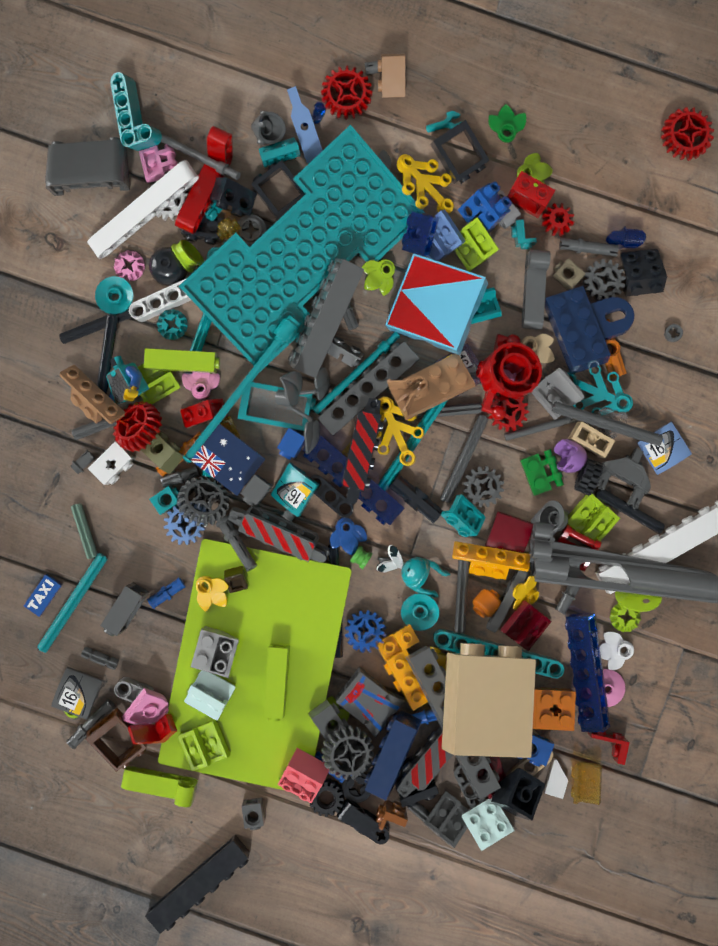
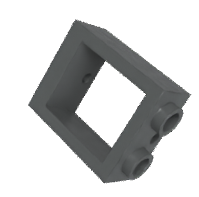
[100,582,150,636]

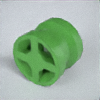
[350,546,373,570]

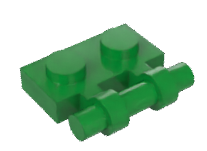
[520,449,564,496]

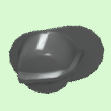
[531,500,569,536]

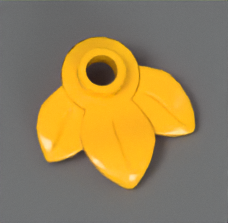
[513,575,539,610]
[196,576,229,612]

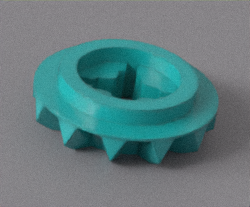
[157,309,188,340]

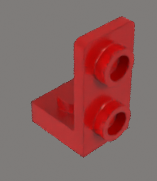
[180,398,227,428]
[128,714,177,745]
[588,728,630,765]

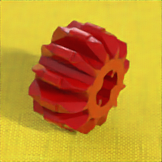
[541,203,574,236]

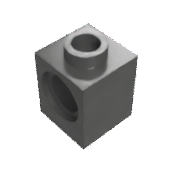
[242,798,265,830]

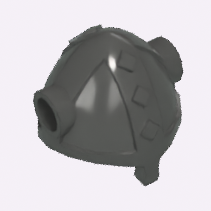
[251,111,286,145]

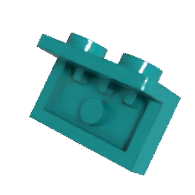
[471,287,502,324]

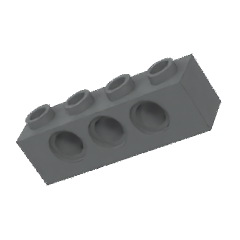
[308,700,372,779]

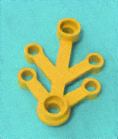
[397,154,454,215]
[377,396,424,466]

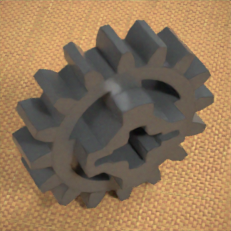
[582,259,626,301]
[462,466,504,507]

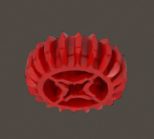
[321,65,373,120]
[661,107,714,161]
[113,401,162,452]

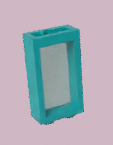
[237,382,316,432]

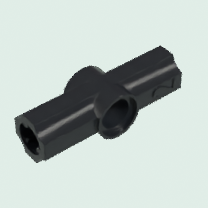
[389,474,443,524]

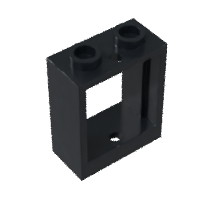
[430,120,490,184]
[251,160,305,221]

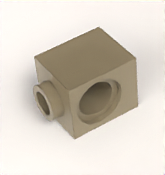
[552,259,586,290]

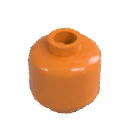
[472,589,501,618]

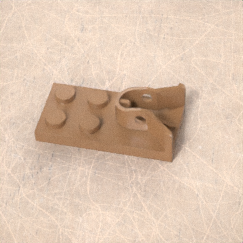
[387,354,475,420]

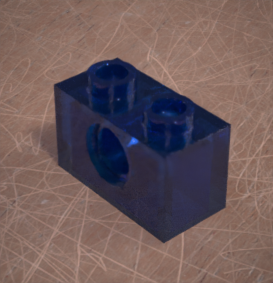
[402,211,439,256]

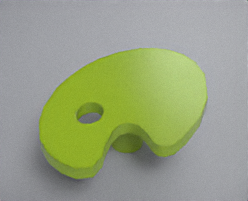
[615,591,662,612]

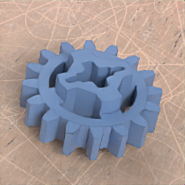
[163,506,206,545]

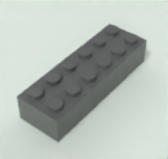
[288,258,364,378]

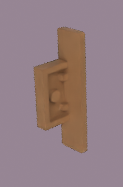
[60,365,125,424]

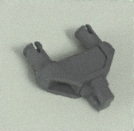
[597,448,651,509]

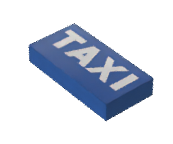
[24,574,62,617]

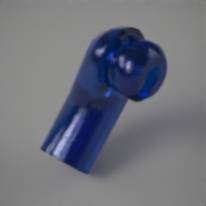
[303,102,326,127]

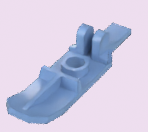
[287,86,323,164]

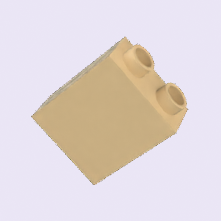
[442,643,536,758]

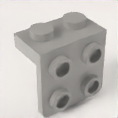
[532,368,584,420]

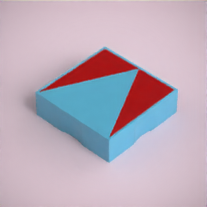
[385,253,488,355]

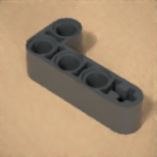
[522,250,551,329]

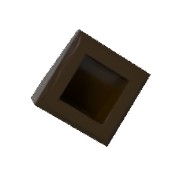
[224,566,248,593]

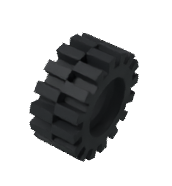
[574,458,603,495]
[310,778,344,817]

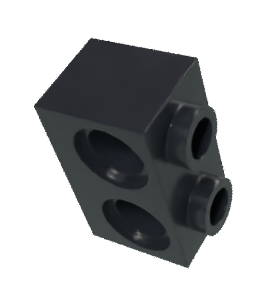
[209,178,257,217]

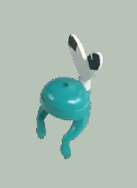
[377,545,451,598]

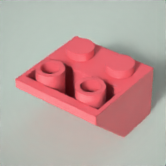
[278,748,329,803]

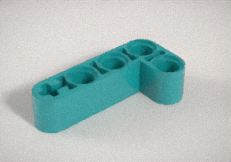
[110,72,162,151]

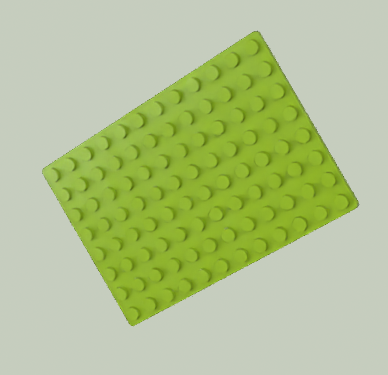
[158,539,352,790]

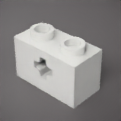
[88,441,135,485]

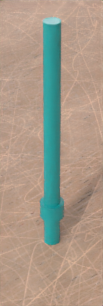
[312,332,400,414]

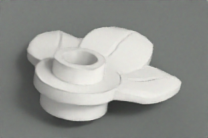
[595,632,634,670]

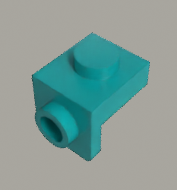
[511,220,537,250]

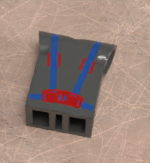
[336,666,406,738]

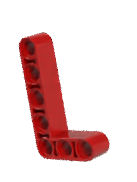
[175,126,233,234]

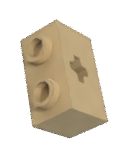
[568,421,615,458]

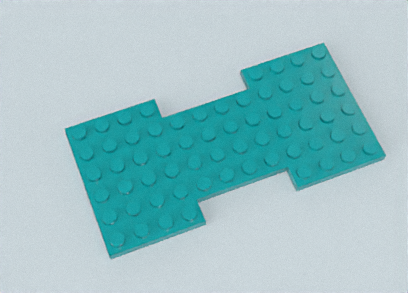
[179,125,427,372]

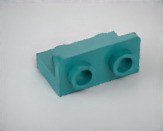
[259,137,301,168]
[441,494,486,537]

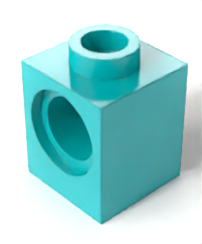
[149,486,179,515]

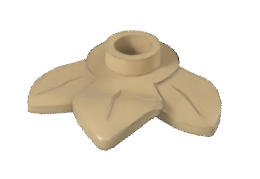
[521,334,555,363]

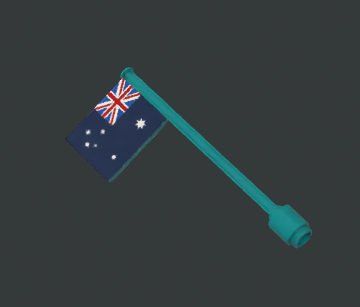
[183,315,301,496]

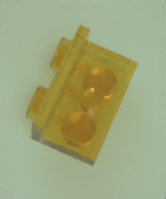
[571,761,602,805]

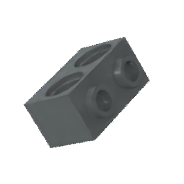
[240,475,273,506]

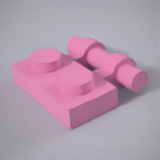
[139,144,178,183]

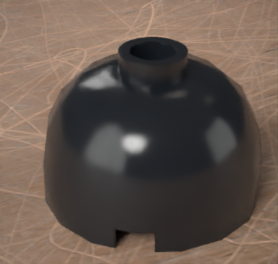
[149,247,187,286]

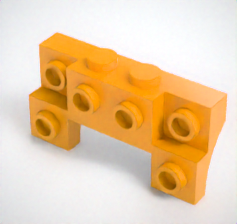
[377,624,441,711]

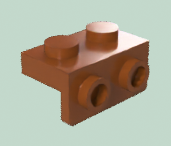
[376,800,408,830]

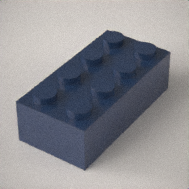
[364,710,422,801]

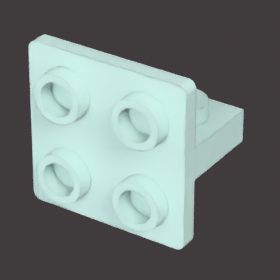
[184,670,236,720]

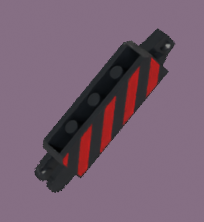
[342,398,384,505]

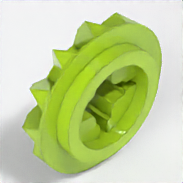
[610,603,641,632]

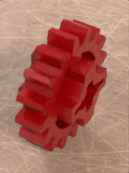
[488,393,529,432]

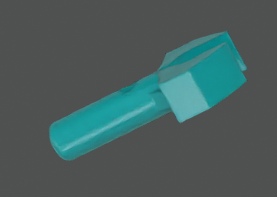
[426,111,461,133]

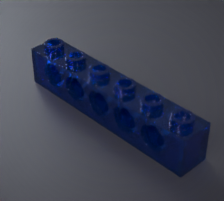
[302,435,405,526]
[565,613,610,732]

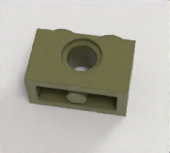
[141,431,183,474]

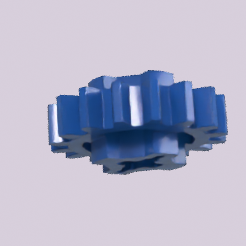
[345,610,387,653]

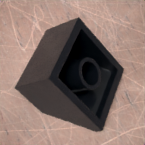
[491,768,545,821]

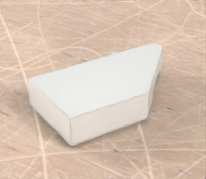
[543,758,568,799]

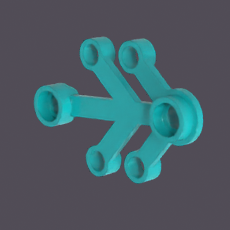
[568,365,633,416]

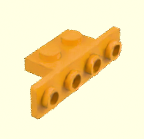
[452,541,530,580]

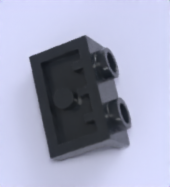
[181,216,225,245]

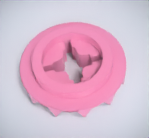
[113,250,145,281]

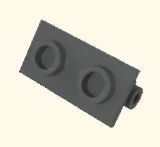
[327,336,364,368]

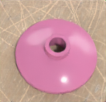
[587,669,625,707]

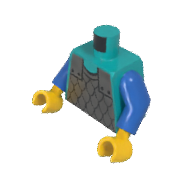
[106,356,149,405]

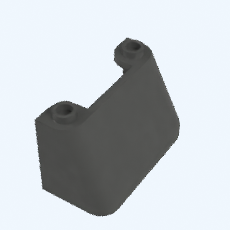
[45,137,130,196]

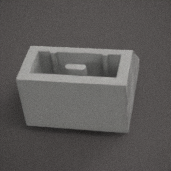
[191,626,239,678]

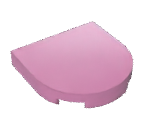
[122,688,169,725]

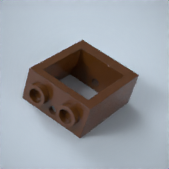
[85,707,147,772]

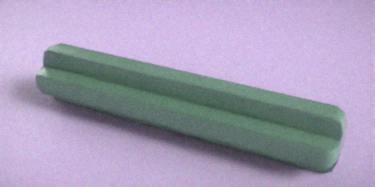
[71,503,98,559]

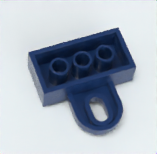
[544,286,635,375]

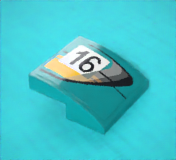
[271,462,319,517]

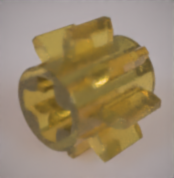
[217,217,241,241]

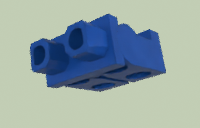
[458,181,512,233]

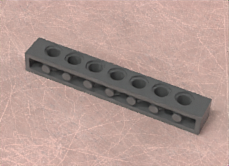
[406,646,501,799]

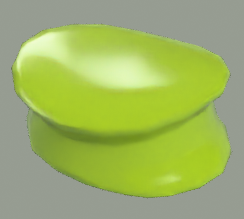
[171,240,204,273]

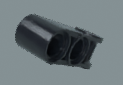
[336,799,389,845]

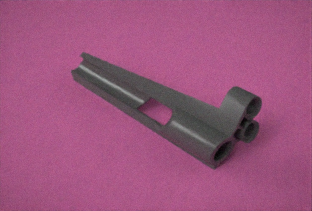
[530,522,718,604]

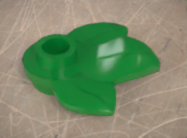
[488,104,527,143]

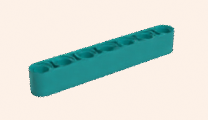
[433,629,564,678]

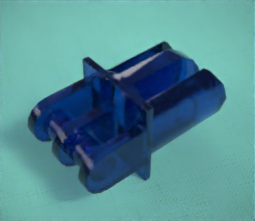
[606,226,646,250]

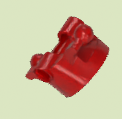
[476,334,542,420]

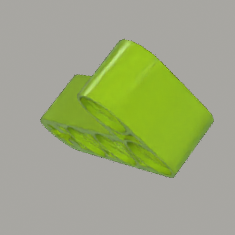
[121,766,198,807]

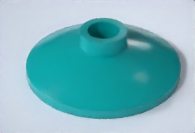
[95,276,134,315]
[401,593,439,631]

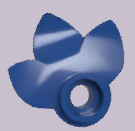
[330,518,367,555]

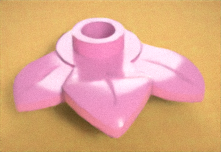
[182,372,220,400]

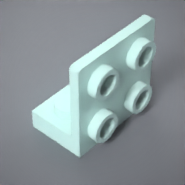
[462,796,515,851]

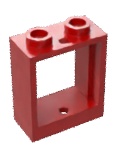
[507,171,555,218]

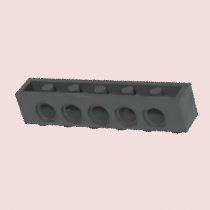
[318,342,420,436]

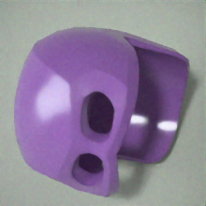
[554,439,587,473]

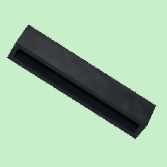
[145,835,250,934]

